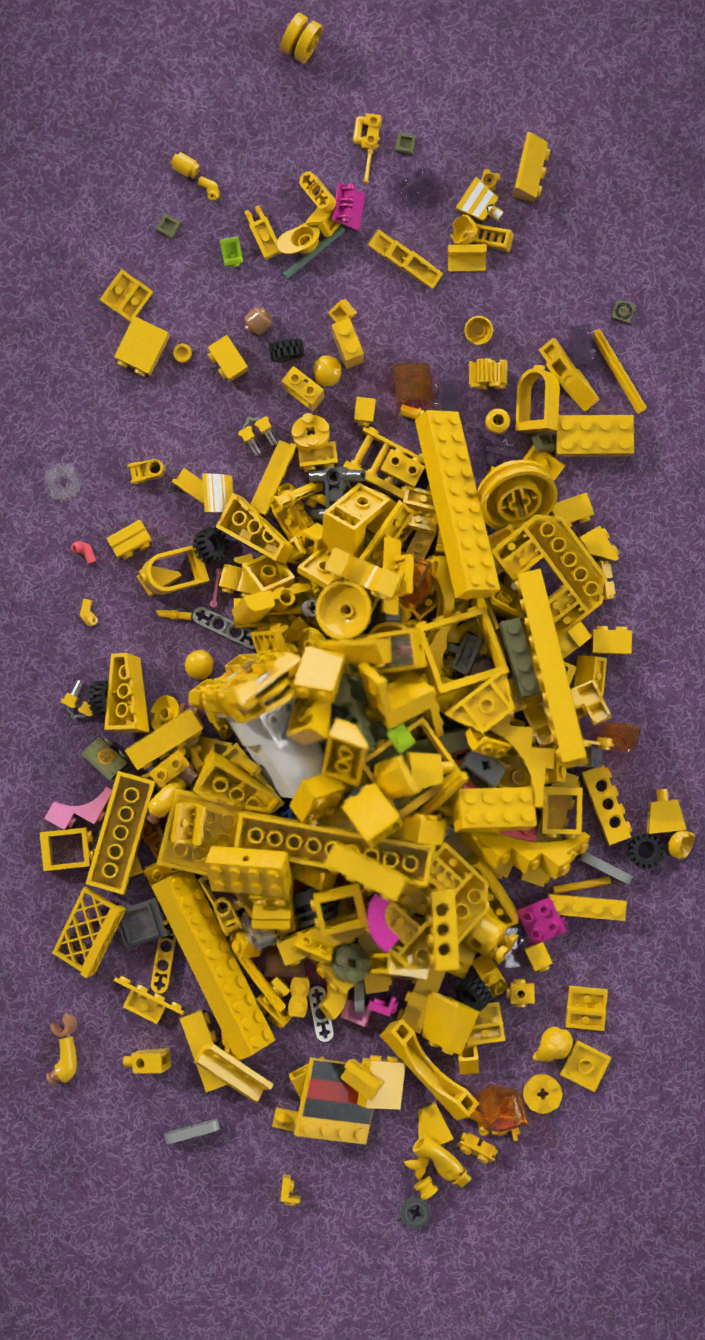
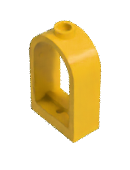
[515,365,560,433]
[139,546,210,595]

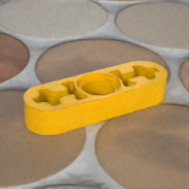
[299,171,336,213]

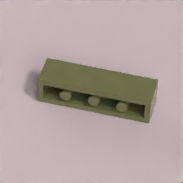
[498,617,540,700]

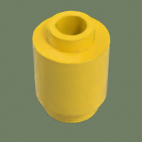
[171,152,200,179]

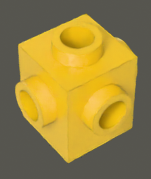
[506,979,535,1007]

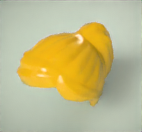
[533,1027,573,1062]

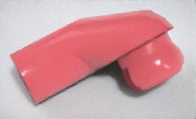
[71,541,96,564]

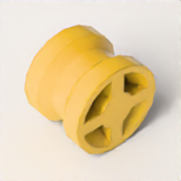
[414,1176,438,1200]

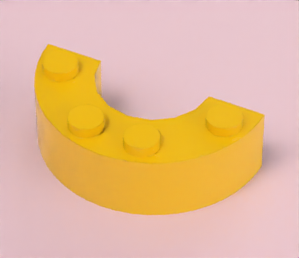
[324,548,404,602]

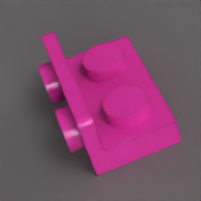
[366,995,398,1017]

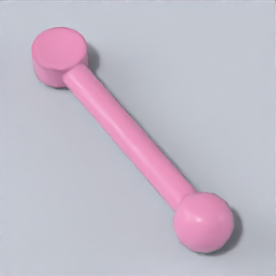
[210,568,222,608]

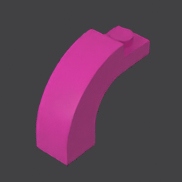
[367,892,400,953]

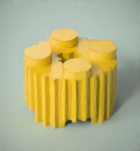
[469,358,507,390]

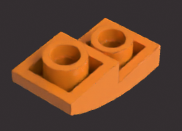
[142,820,164,859]

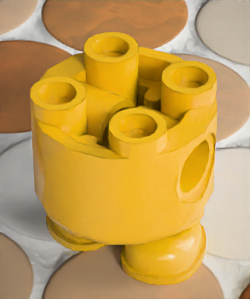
[463,912,519,964]

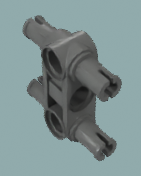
[309,467,366,520]

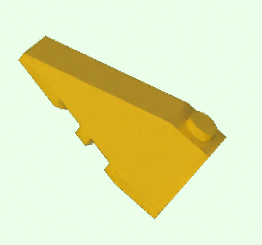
[193,752,280,814]

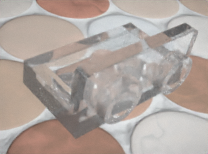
[241,912,278,950]

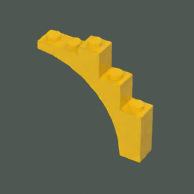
[488,711,558,808]
[461,832,590,879]

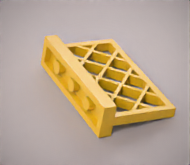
[52,887,126,978]

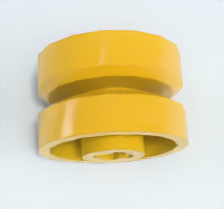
[280,13,323,64]

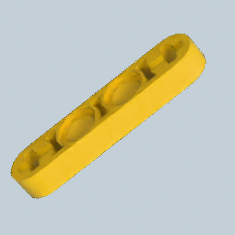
[151,919,177,993]

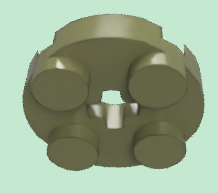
[331,943,371,984]

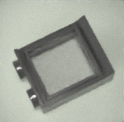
[118,897,173,948]

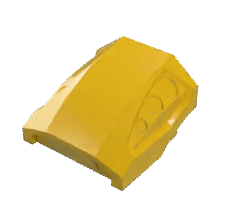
[373,755,420,800]

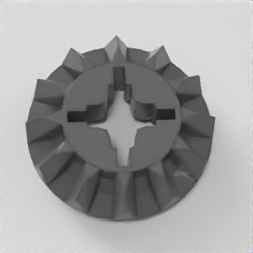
[400,1197,431,1229]

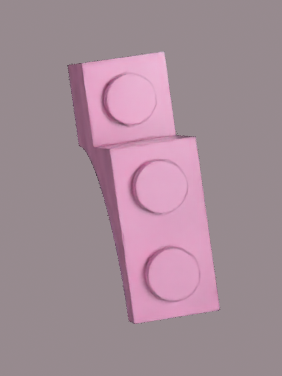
[44,786,113,830]

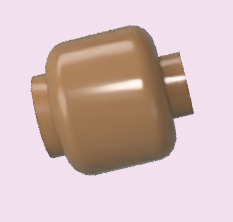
[244,307,273,335]

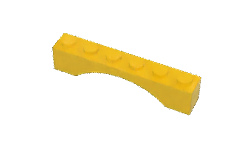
[426,556,455,670]
[380,1018,479,1120]

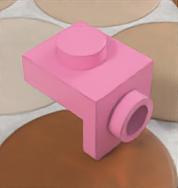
[341,999,373,1027]

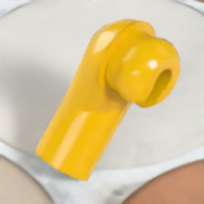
[306,494,326,508]
[80,599,98,626]
[189,744,204,773]

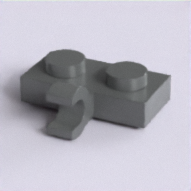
[446,633,485,676]

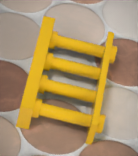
[343,427,425,501]

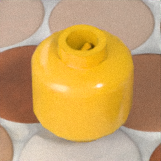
[485,409,510,435]

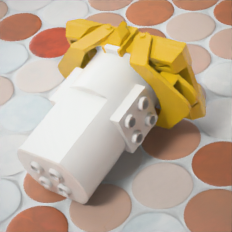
[188,648,325,798]

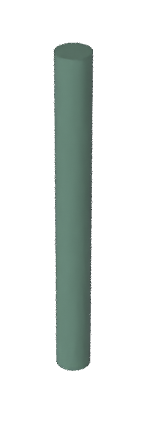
[283,225,346,279]

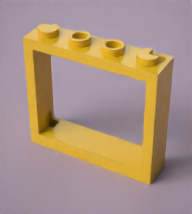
[416,606,509,697]
[363,716,461,819]

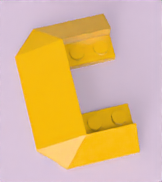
[491,514,607,638]
[365,842,489,970]

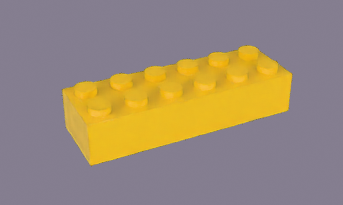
[86,771,157,894]

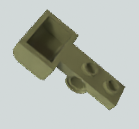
[334,673,375,754]

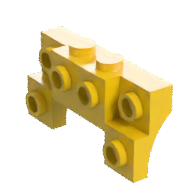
[523,679,612,748]

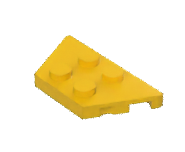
[444,667,514,734]

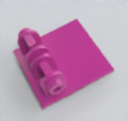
[332,182,365,231]
[516,897,567,945]

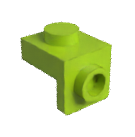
[220,236,243,267]
[384,723,416,754]

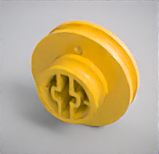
[477,460,557,531]

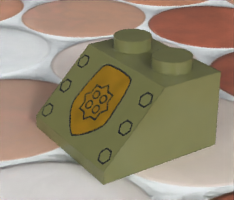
[81,737,129,780]

